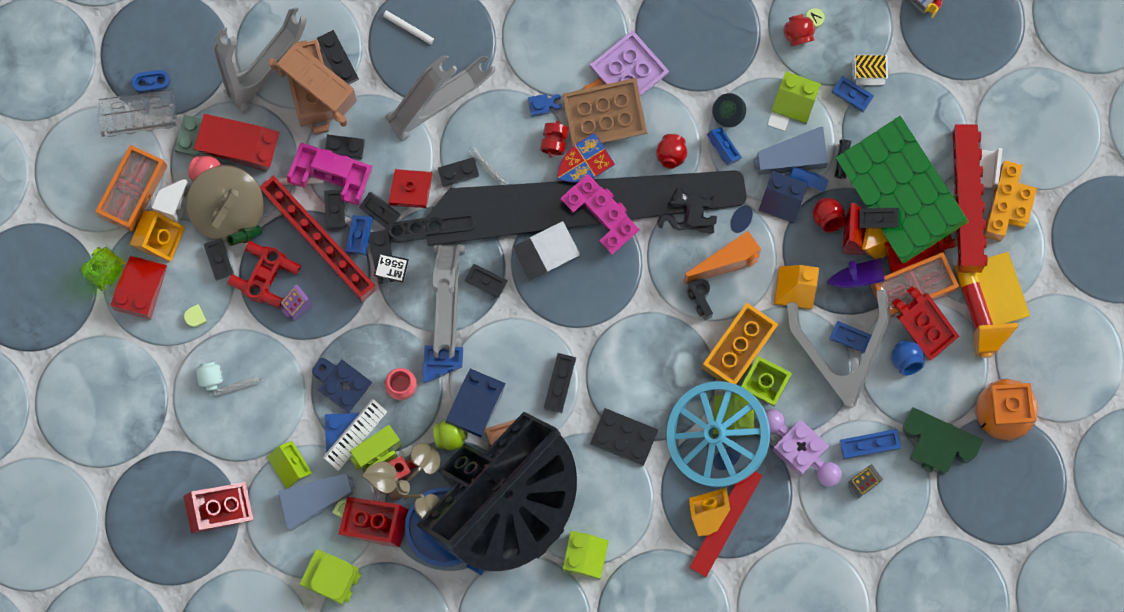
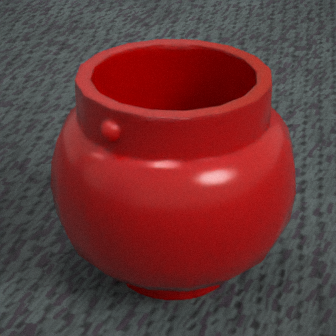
[783,14,815,47]
[655,134,688,169]
[813,198,845,233]

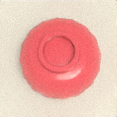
[188,155,221,181]
[384,368,417,400]

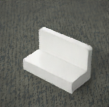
[980,148,1003,190]

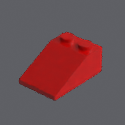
[842,203,866,256]
[110,255,167,320]
[183,482,253,534]
[338,497,409,548]

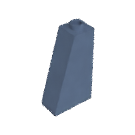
[754,127,828,175]
[278,473,355,531]

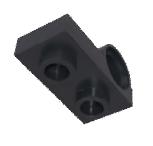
[686,279,713,321]

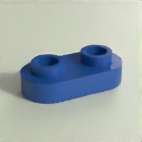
[132,70,170,93]

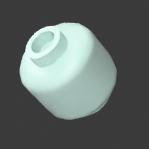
[196,361,223,390]

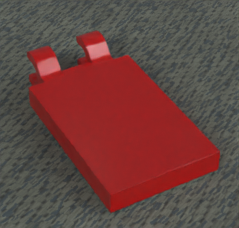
[884,234,957,273]
[892,285,960,361]

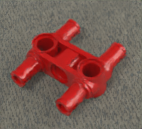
[227,241,301,309]

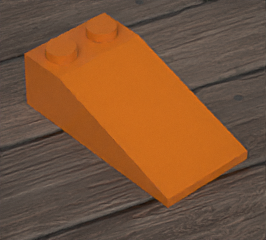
[683,231,761,285]

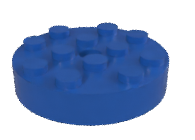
[405,488,463,567]

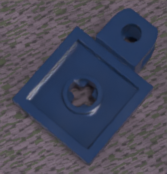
[312,358,372,413]

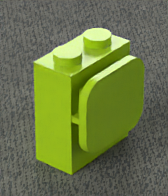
[350,425,402,472]
[299,548,362,606]

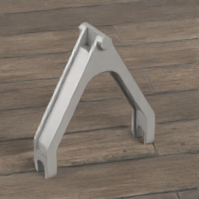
[213,7,307,113]
[385,56,495,141]
[433,244,465,358]
[787,289,890,407]

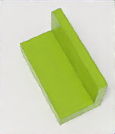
[267,441,312,489]

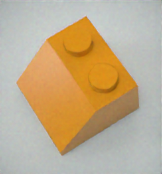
[129,210,185,262]

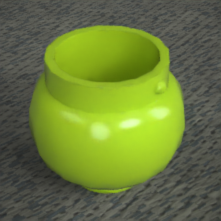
[433,419,468,450]

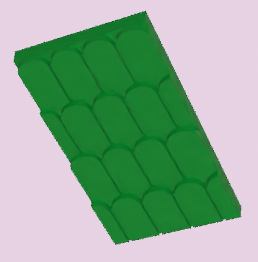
[835,115,969,264]

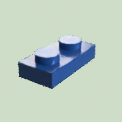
[832,76,874,113]
[706,127,742,165]
[345,215,373,255]
[830,321,872,354]

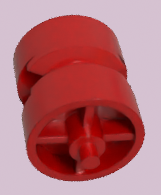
[540,121,569,158]

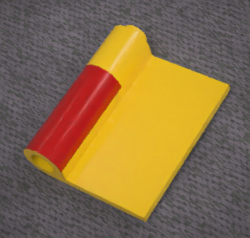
[954,251,1030,330]

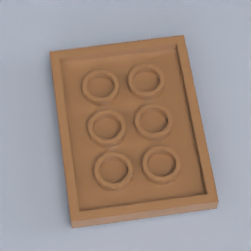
[563,78,648,146]

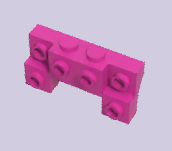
[287,142,372,206]
[560,174,640,256]

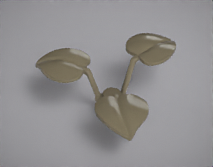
[362,443,440,519]

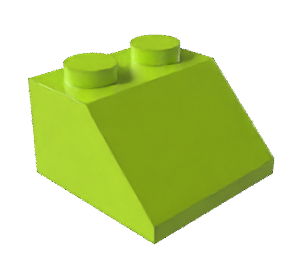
[771,71,821,124]
[741,356,792,407]
[713,393,754,436]
[563,531,609,579]

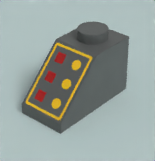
[848,464,883,498]

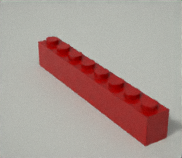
[952,124,988,273]
[260,175,376,303]

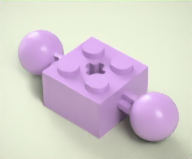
[765,409,842,487]

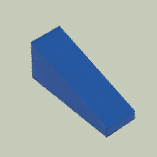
[789,167,829,192]

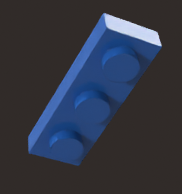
[839,429,901,460]

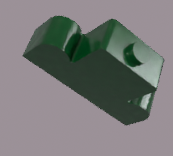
[902,407,983,475]

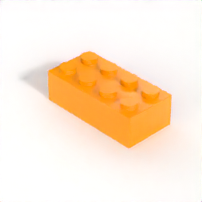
[702,303,778,385]

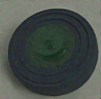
[712,93,746,127]

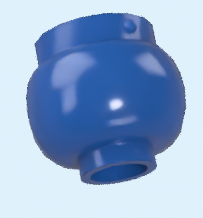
[891,340,925,376]

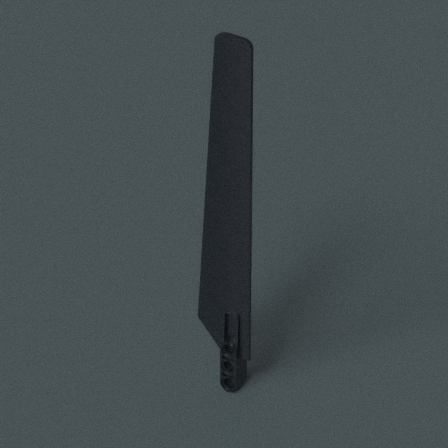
[388,170,747,246]

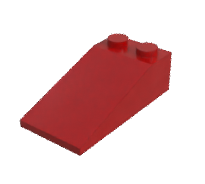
[193,114,280,172]

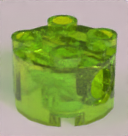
[80,247,126,291]

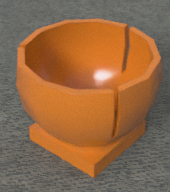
[975,379,1038,441]

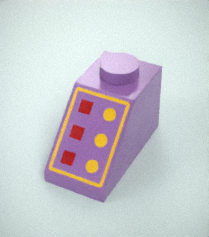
[281,284,312,321]

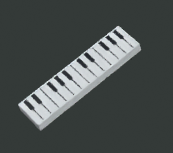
[323,399,387,471]

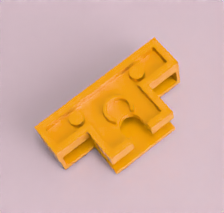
[983,160,1037,241]

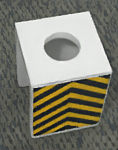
[852,55,888,86]

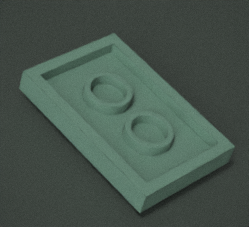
[174,115,231,164]

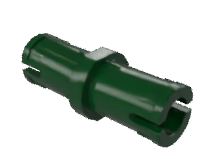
[226,225,262,246]

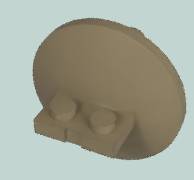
[186,165,264,241]

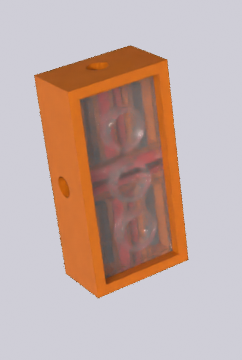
[95,145,167,233]
[871,252,959,319]

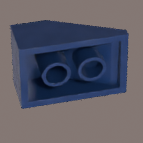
[445,368,506,438]

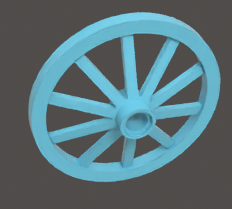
[667,381,770,487]

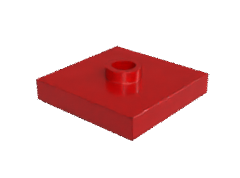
[388,169,433,208]

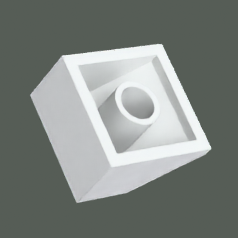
[151,179,190,223]

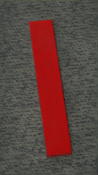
[689,467,763,577]

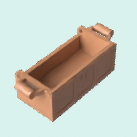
[287,39,334,135]
[269,43,357,127]

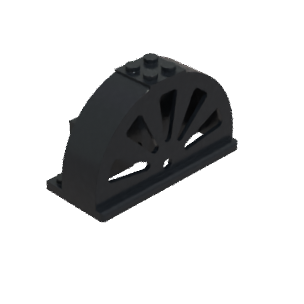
[417,412,577,571]

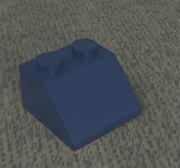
[758,171,809,224]

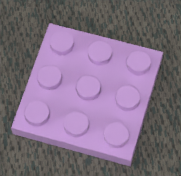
[590,30,669,97]

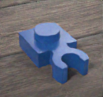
[528,94,562,117]

